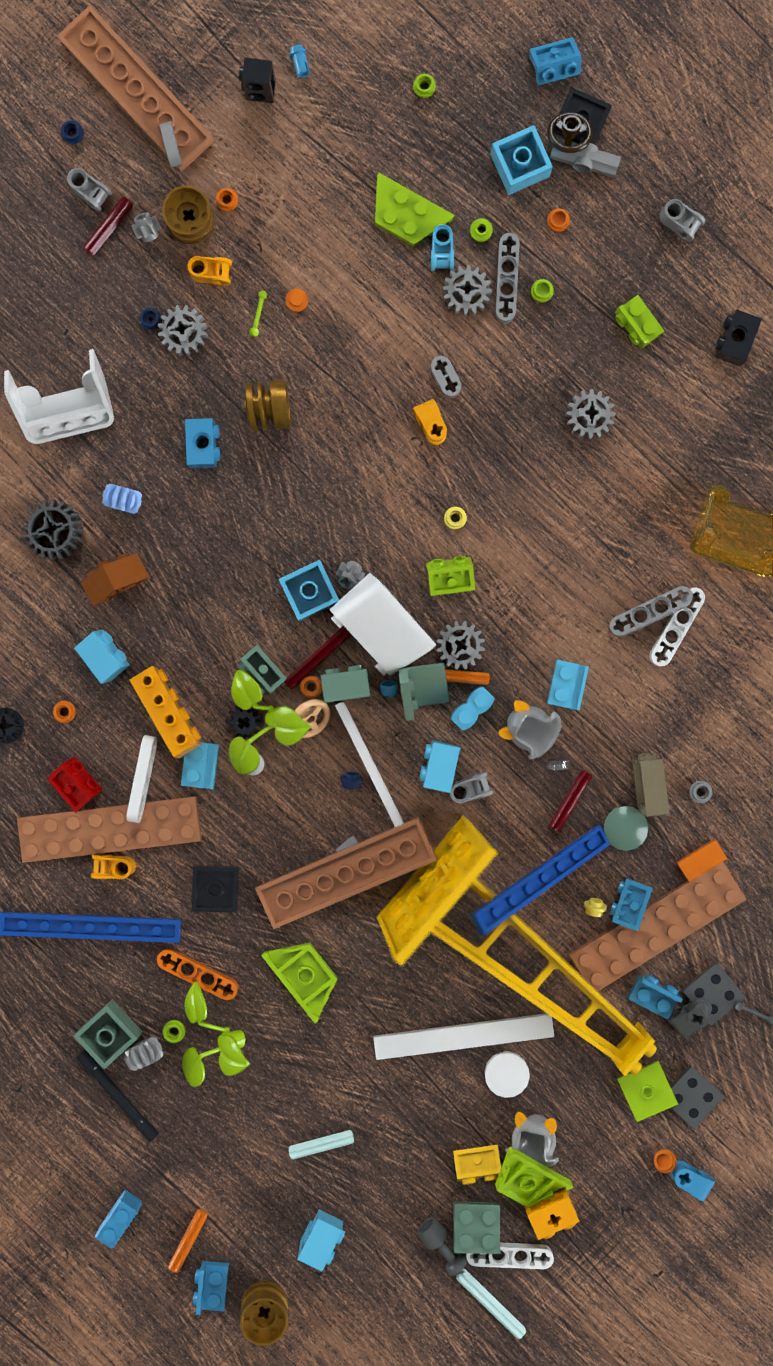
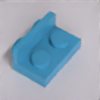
[529,37,581,85]
[609,877,653,931]
[627,973,683,1020]
[193,1261,229,1315]

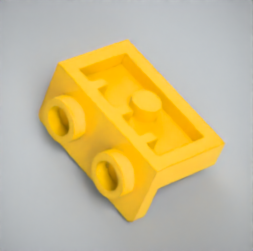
[453,1145,501,1185]

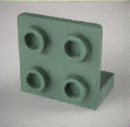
[399,663,449,721]

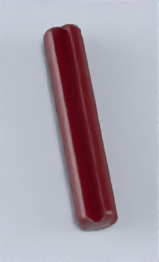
[83,197,133,256]
[549,770,592,832]

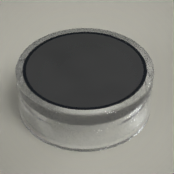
[546,757,569,770]

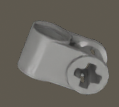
[67,168,113,212]
[659,199,705,242]
[448,772,493,803]

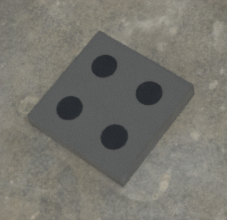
[681,961,746,1026]
[670,1065,725,1130]

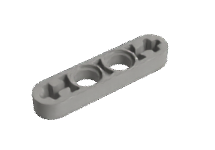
[495,233,520,324]
[610,586,693,637]

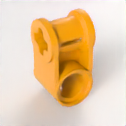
[187,256,232,286]
[413,399,447,445]
[91,854,136,879]

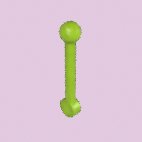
[249,290,267,337]

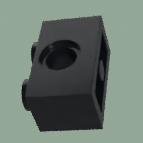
[715,309,762,366]

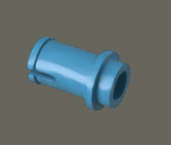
[289,45,311,78]

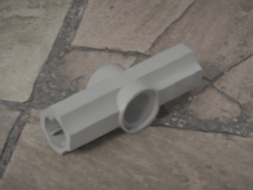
[550,137,621,178]

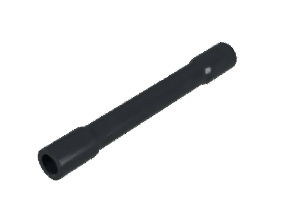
[75,1049,159,1142]

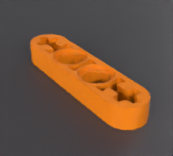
[157,948,238,1000]

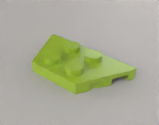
[375,173,455,247]
[261,942,338,1023]
[495,1146,573,1208]

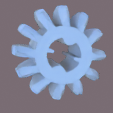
[102,484,142,514]

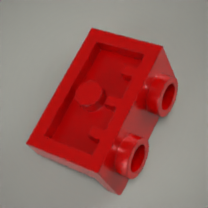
[47,757,102,813]

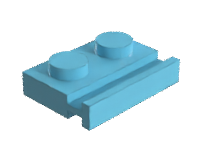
[547,660,589,711]
[181,742,220,789]

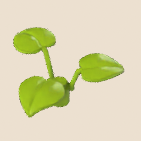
[229,669,311,775]
[182,981,250,1087]

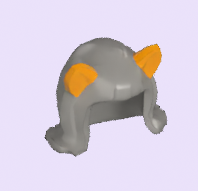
[498,700,562,759]
[505,1111,559,1167]

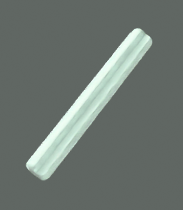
[456,1269,526,1339]

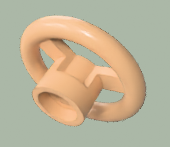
[295,699,330,738]

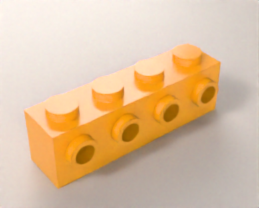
[130,666,202,759]

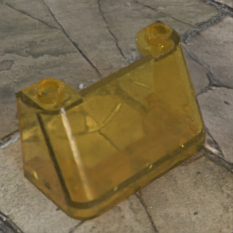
[690,484,773,577]

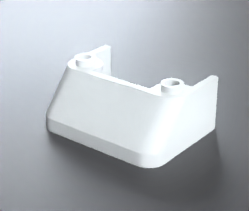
[4,349,114,444]

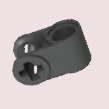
[667,998,712,1038]

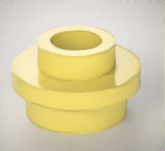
[444,507,467,529]
[584,898,607,917]

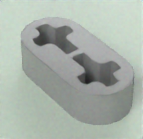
[160,121,182,168]
[431,356,461,398]

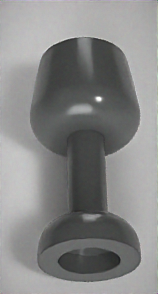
[417,1217,467,1276]

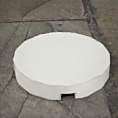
[484,1051,530,1098]

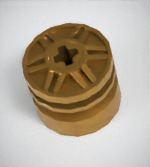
[162,185,215,244]
[244,379,291,432]
[240,1281,288,1346]

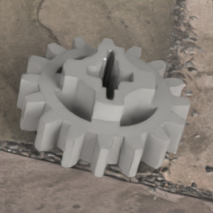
[442,265,492,317]
[158,305,208,356]
[565,389,616,440]
[436,621,485,669]

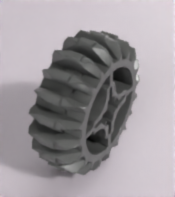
[22,499,84,561]

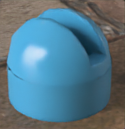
[380,680,398,699]

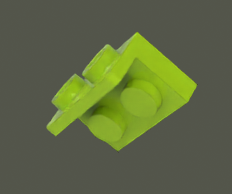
[615,295,664,349]
[426,556,475,596]

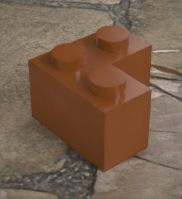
[81,553,150,607]

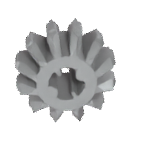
[123,1037,163,1071]

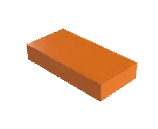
[676,839,728,882]

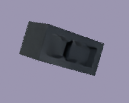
[239,57,276,103]

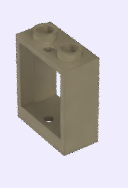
[632,753,670,817]

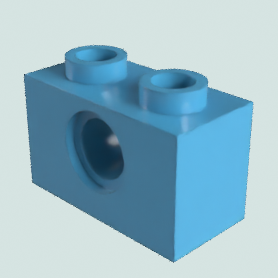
[185,418,220,468]

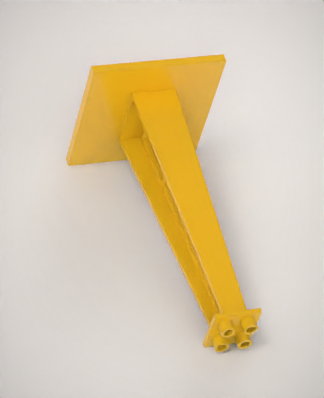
[377,815,657,1076]

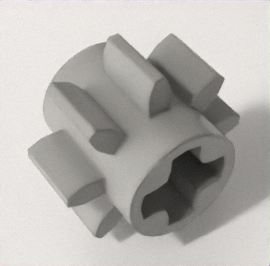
[132,212,161,242]
[335,561,365,589]

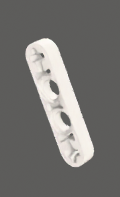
[649,588,705,666]
[127,735,157,823]
[466,1243,554,1269]

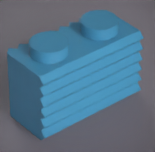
[95,1190,142,1248]

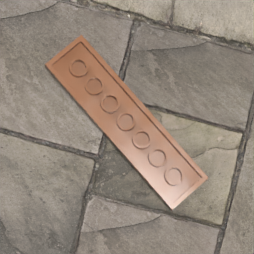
[57,5,214,172]
[17,796,202,863]
[255,817,438,929]
[569,862,746,991]

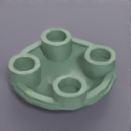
[603,806,648,851]

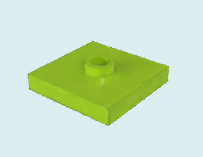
[617,1061,678,1122]

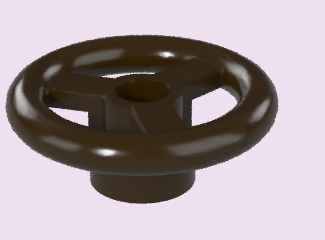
[547,112,593,153]

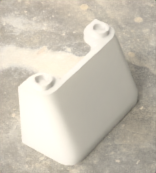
[329,573,436,676]

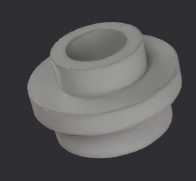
[689,781,712,803]

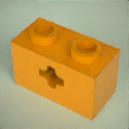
[525,1188,580,1240]

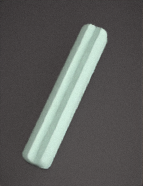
[289,1130,354,1159]

